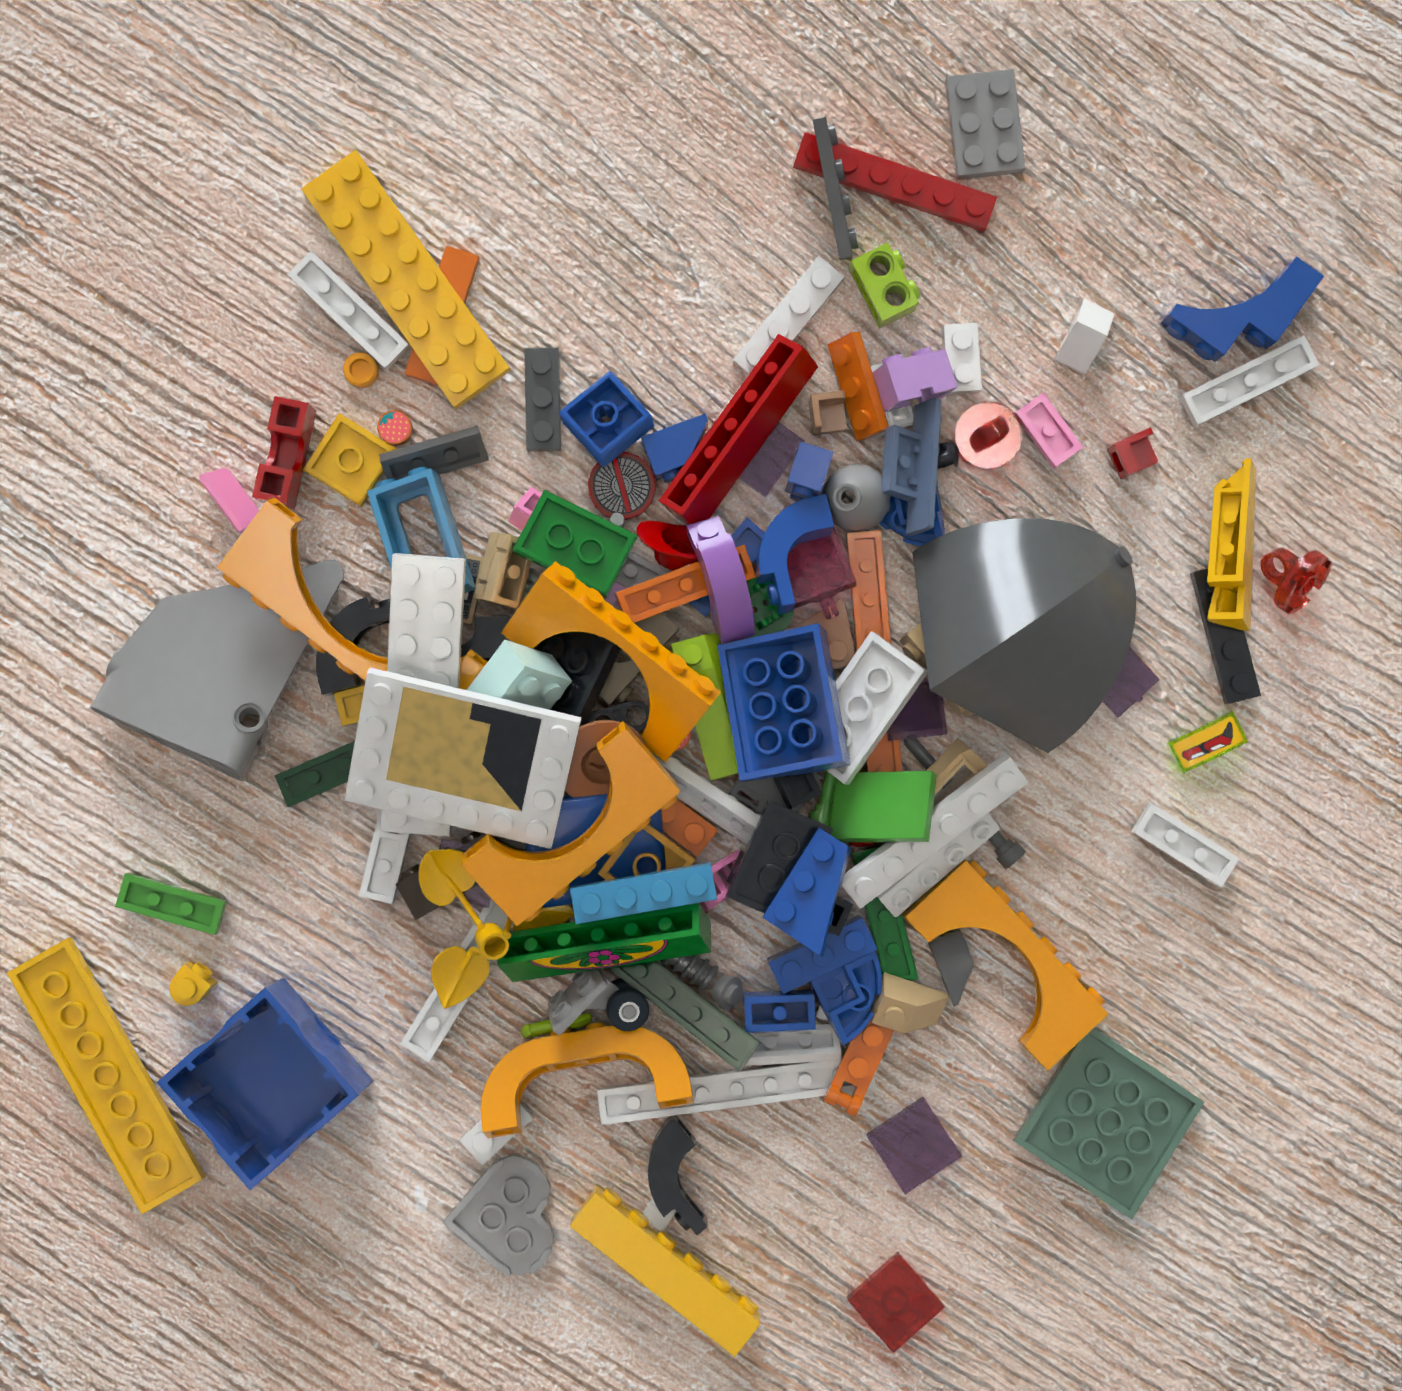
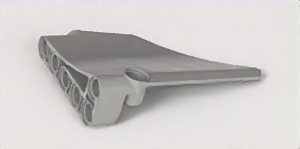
[90,560,344,781]

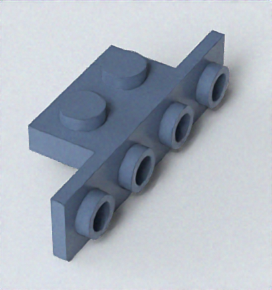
[882,397,942,536]

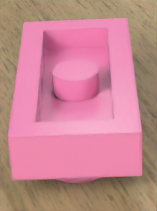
[1014,392,1083,469]

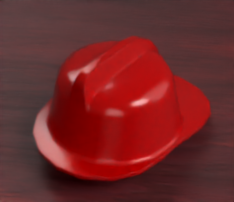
[637,520,698,571]

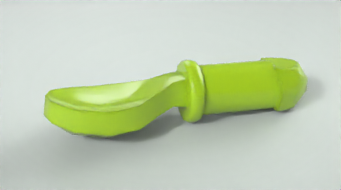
[520,1013,592,1039]

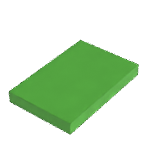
[830,771,937,842]

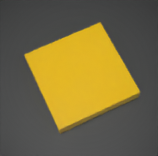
[303,413,396,507]

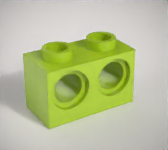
[849,242,920,329]

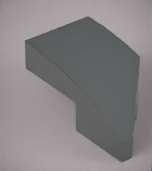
[928,930,974,1007]

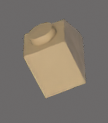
[872,972,949,1034]

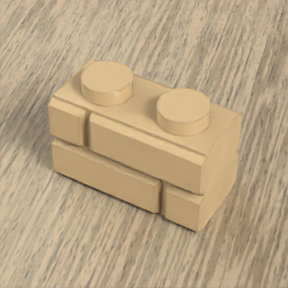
[473,532,531,609]

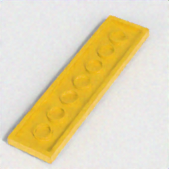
[301,149,511,410]
[7,937,206,1214]

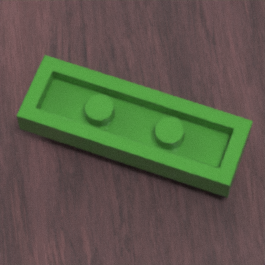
[115,873,227,935]

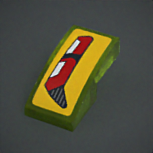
[1168,711,1249,773]

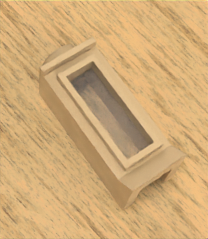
[926,738,988,807]

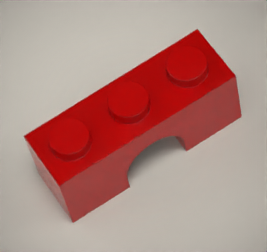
[252,396,317,510]

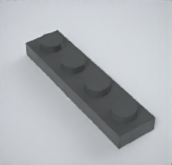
[813,117,858,260]

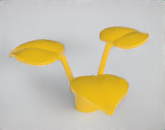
[418,849,574,1009]

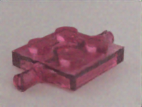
[787,528,857,620]

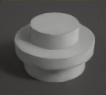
[712,976,743,1010]

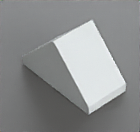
[1054,299,1115,375]

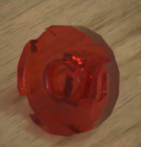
[953,401,1023,471]
[1260,548,1332,614]

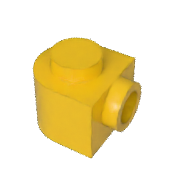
[169,961,218,1006]

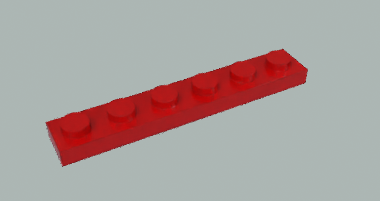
[793,132,997,232]

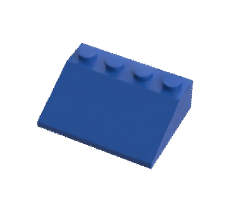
[717,623,850,782]

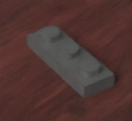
[524,347,561,452]
[379,426,489,480]

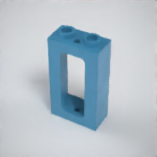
[367,467,476,593]

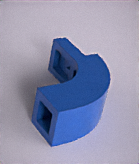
[756,494,834,615]

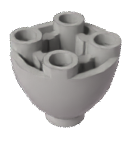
[823,464,891,532]

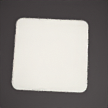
[642,1198,677,1231]

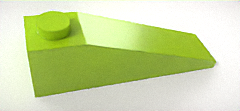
[671,634,739,781]

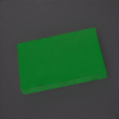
[512,490,638,599]

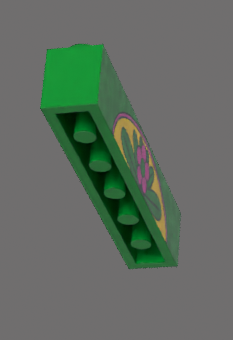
[497,903,711,982]

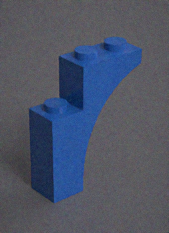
[1161,256,1324,362]

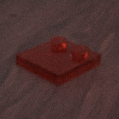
[846,1251,945,1353]

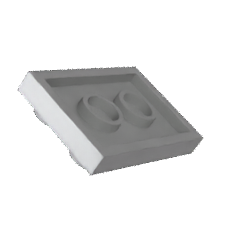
[945,69,1026,180]

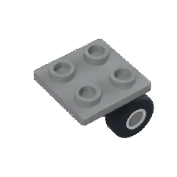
[547,969,649,1036]

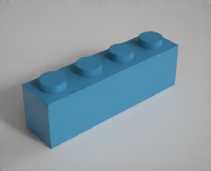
[570,862,717,924]

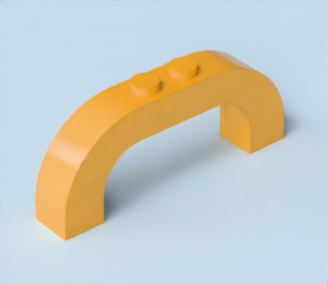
[481,1023,694,1139]

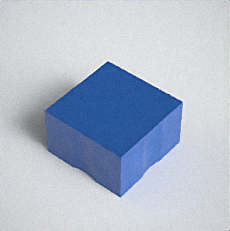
[157,978,373,1191]

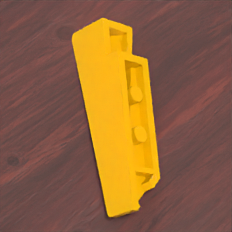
[1207,458,1256,631]

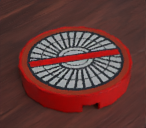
[588,452,656,520]

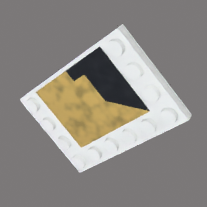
[344,667,582,849]

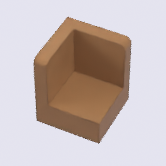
[808,391,847,436]

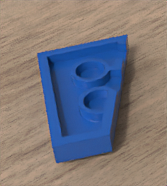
[762,828,851,957]

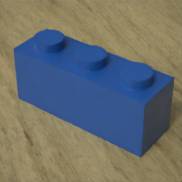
[767,915,877,994]

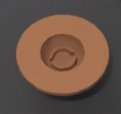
[565,720,648,798]

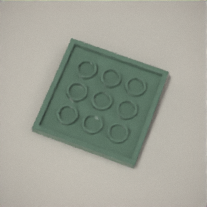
[1013,1028,1205,1220]

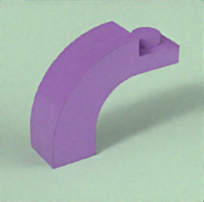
[686,516,755,644]

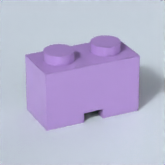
[873,347,958,412]

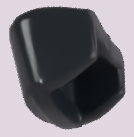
[937,442,959,469]

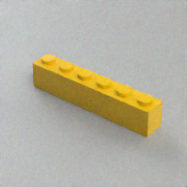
[570,1185,761,1357]

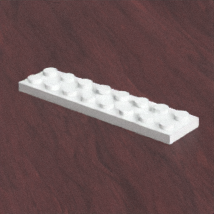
[380,553,466,837]

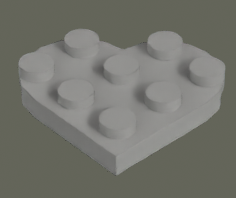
[443,1153,554,1276]

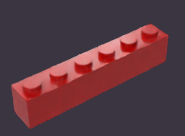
[658,334,818,525]

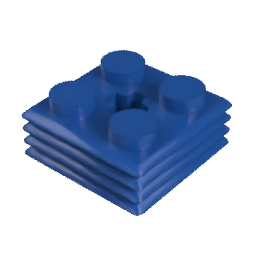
[559,371,655,467]

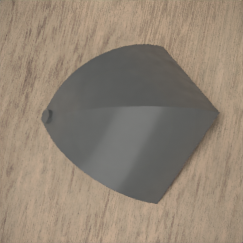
[912,518,1136,753]

